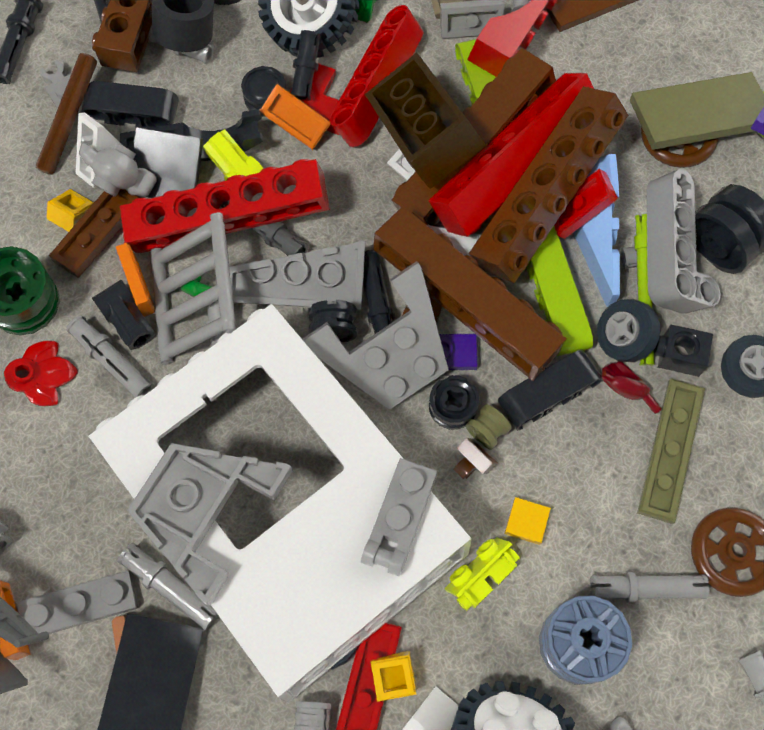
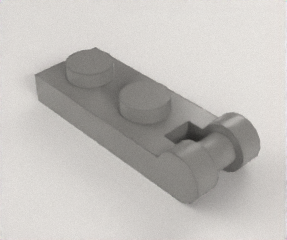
[361,458,437,577]

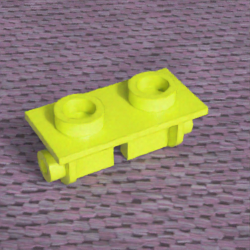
[444,537,520,611]

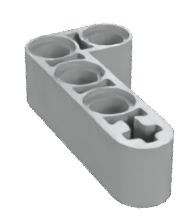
[647,169,721,313]

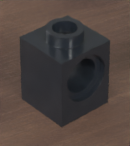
[654,325,713,377]

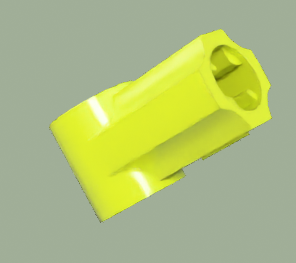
[203,129,264,181]

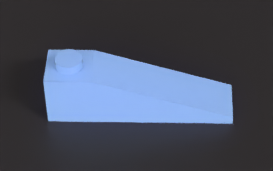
[573,154,620,307]

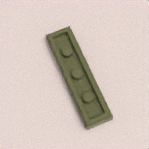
[637,378,705,524]

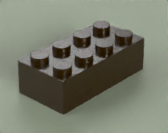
[365,52,486,189]

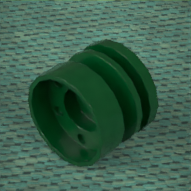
[0,246,60,336]

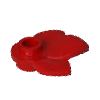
[4,341,78,406]

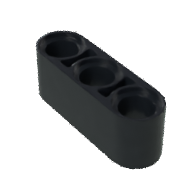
[81,81,179,129]
[497,349,603,431]

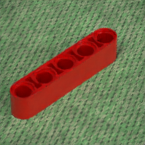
[329,5,424,147]

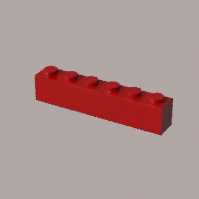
[428,73,594,237]

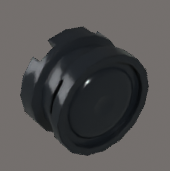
[241,66,287,117]
[309,300,357,342]
[429,375,479,430]

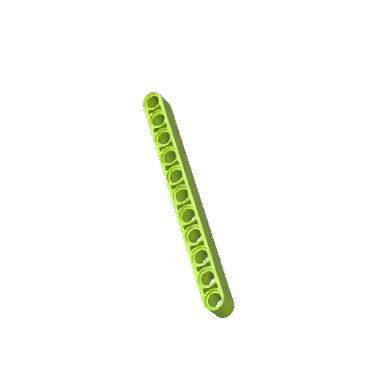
[455,39,593,357]

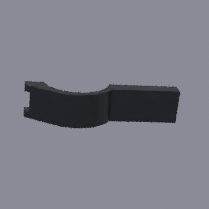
[120,109,263,161]

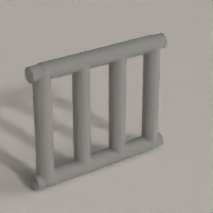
[151,212,236,365]

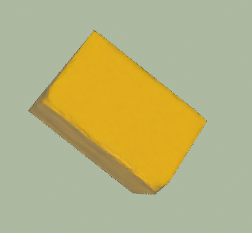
[47,189,94,232]
[371,651,417,701]

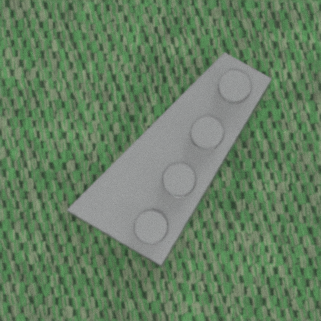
[229,241,366,310]

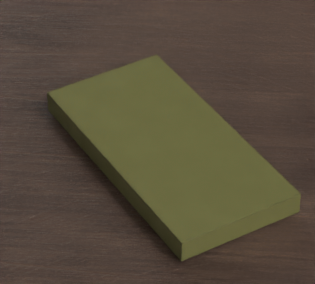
[630,72,764,150]

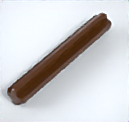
[36,53,97,175]

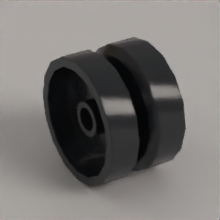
[695,184,764,274]

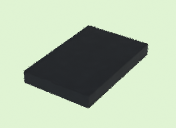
[97,613,203,730]

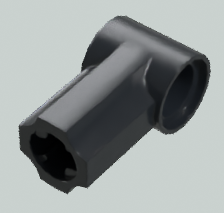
[92,280,156,350]

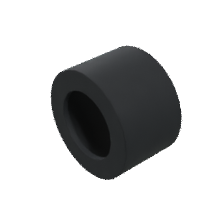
[152,0,214,52]

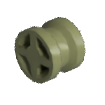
[466,404,512,450]

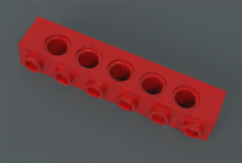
[120,159,330,254]

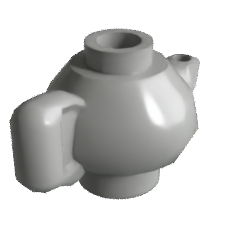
[79,143,157,197]

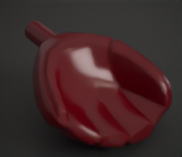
[602,361,662,414]

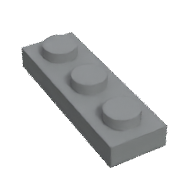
[17,571,138,634]

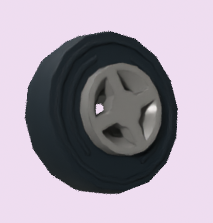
[597,299,660,362]
[720,335,764,398]

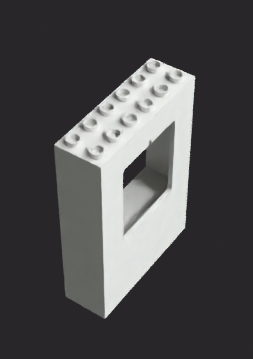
[89,304,471,703]

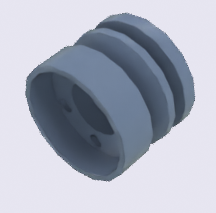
[539,596,632,685]

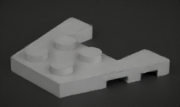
[302,261,448,410]
[127,443,293,606]

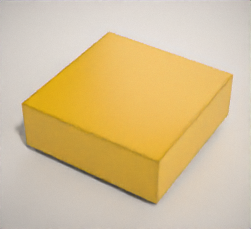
[504,497,551,545]

